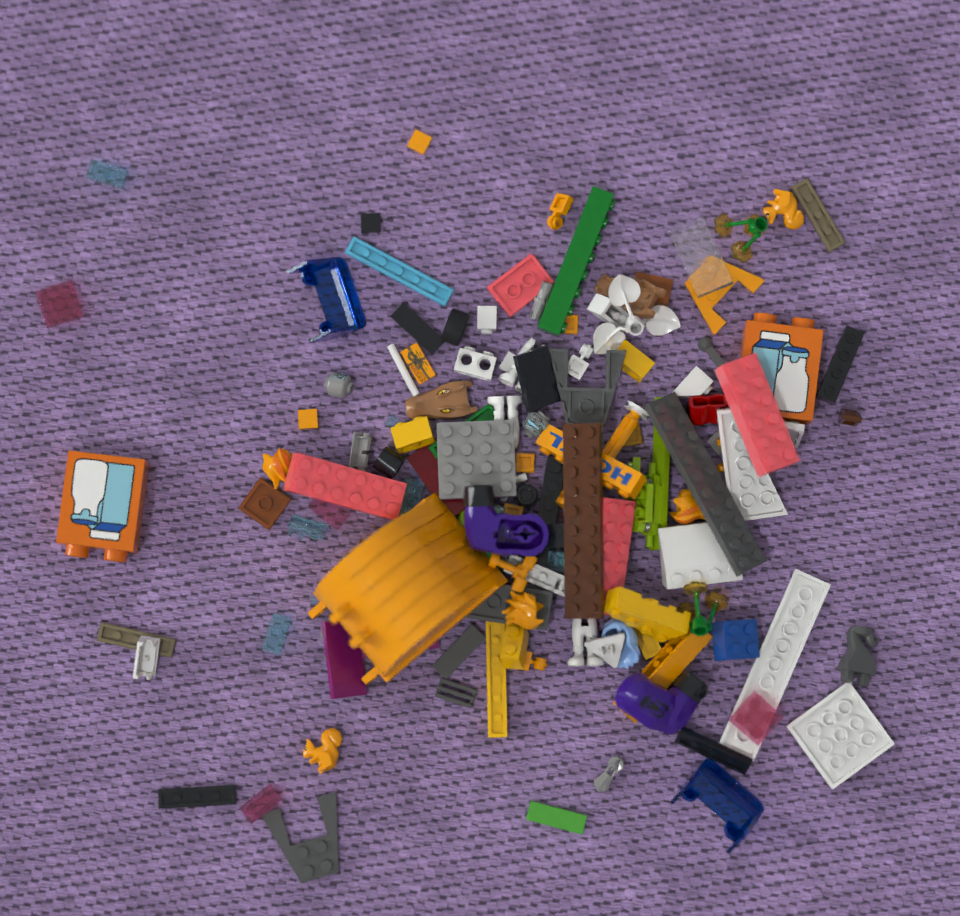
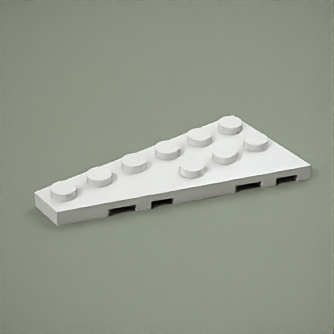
[716,408,788,521]

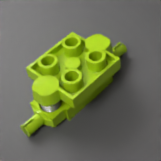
[623,463,663,548]

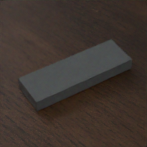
[432,625,486,679]

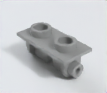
[348,432,372,472]

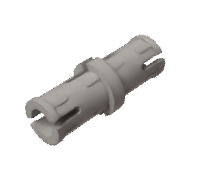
[529,281,554,321]

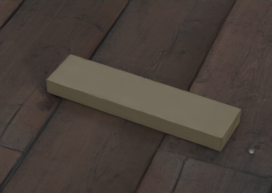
[791,178,846,253]
[97,622,177,658]

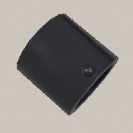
[373,446,405,479]

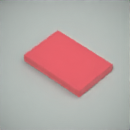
[487,253,555,318]

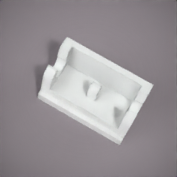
[133,635,160,680]

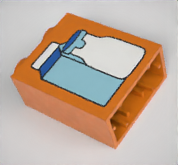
[740,313,824,425]
[56,450,150,563]

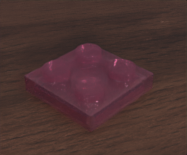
[35,280,84,328]
[729,691,783,746]

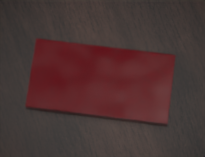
[407,437,465,517]

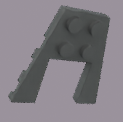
[549,348,626,427]
[261,792,339,883]

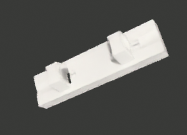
[503,555,565,597]

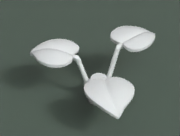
[593,274,681,354]

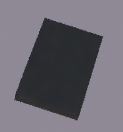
[513,346,561,412]

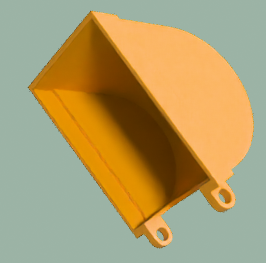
[308,493,509,685]

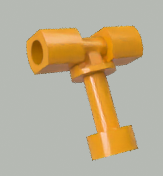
[487,554,537,594]

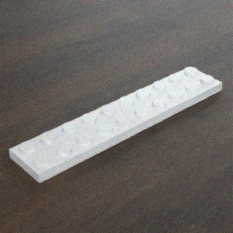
[719,569,831,761]

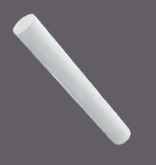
[387,343,420,396]

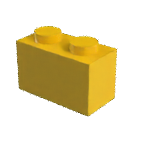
[390,416,436,454]
[500,624,529,670]

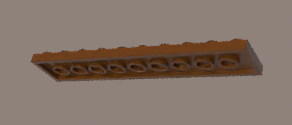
[563,423,604,619]

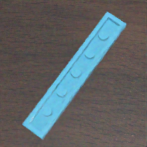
[345,237,454,307]

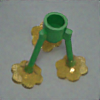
[714,214,768,263]
[676,581,728,636]

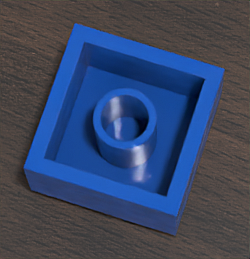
[712,619,760,661]

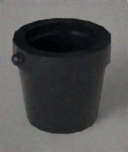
[514,483,539,511]

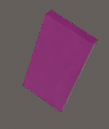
[321,621,367,699]

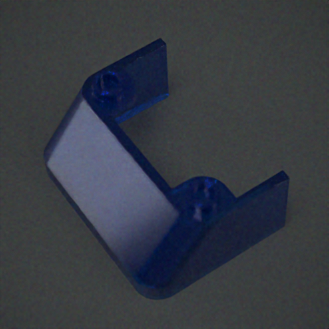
[286,257,366,343]
[670,759,764,854]

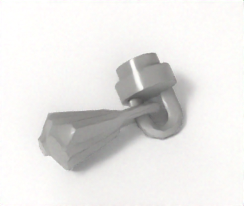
[594,756,624,792]

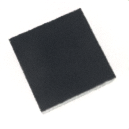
[361,213,380,233]

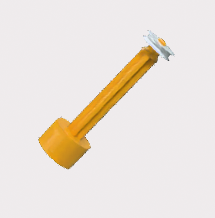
[555,401,649,510]

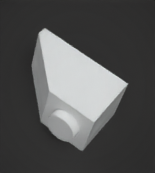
[587,293,630,332]
[673,366,713,398]

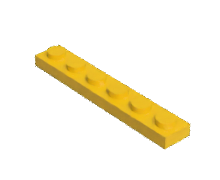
[486,621,507,738]

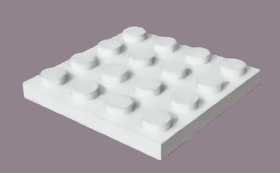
[786,683,895,790]

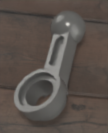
[698,337,726,368]

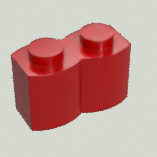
[688,394,728,425]

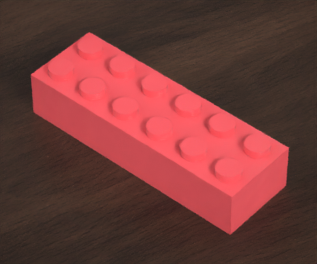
[715,353,800,478]
[283,453,407,521]
[603,497,636,616]

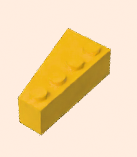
[604,586,691,642]

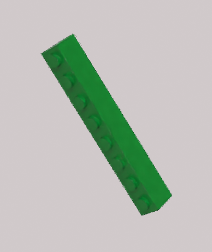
[537,186,616,337]

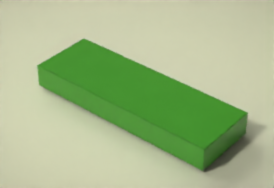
[526,801,587,834]

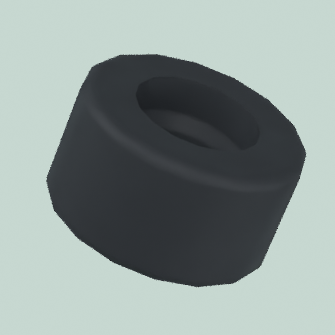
[441,308,470,346]

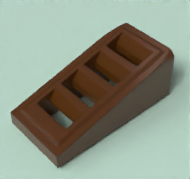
[838,408,862,426]

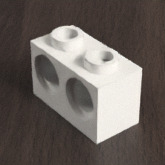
[454,346,497,382]

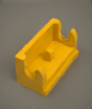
[617,339,655,384]

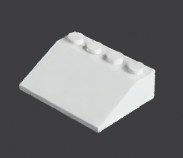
[658,522,743,589]

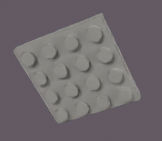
[436,420,517,500]

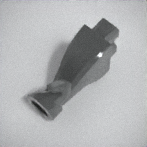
[837,626,879,687]

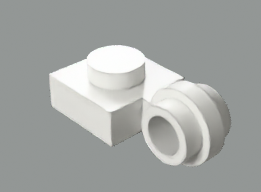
[568,343,594,381]

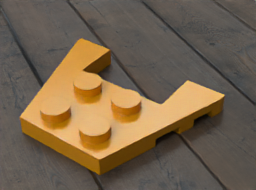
[684,256,765,335]

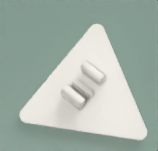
[584,633,625,668]

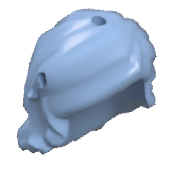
[602,618,641,669]

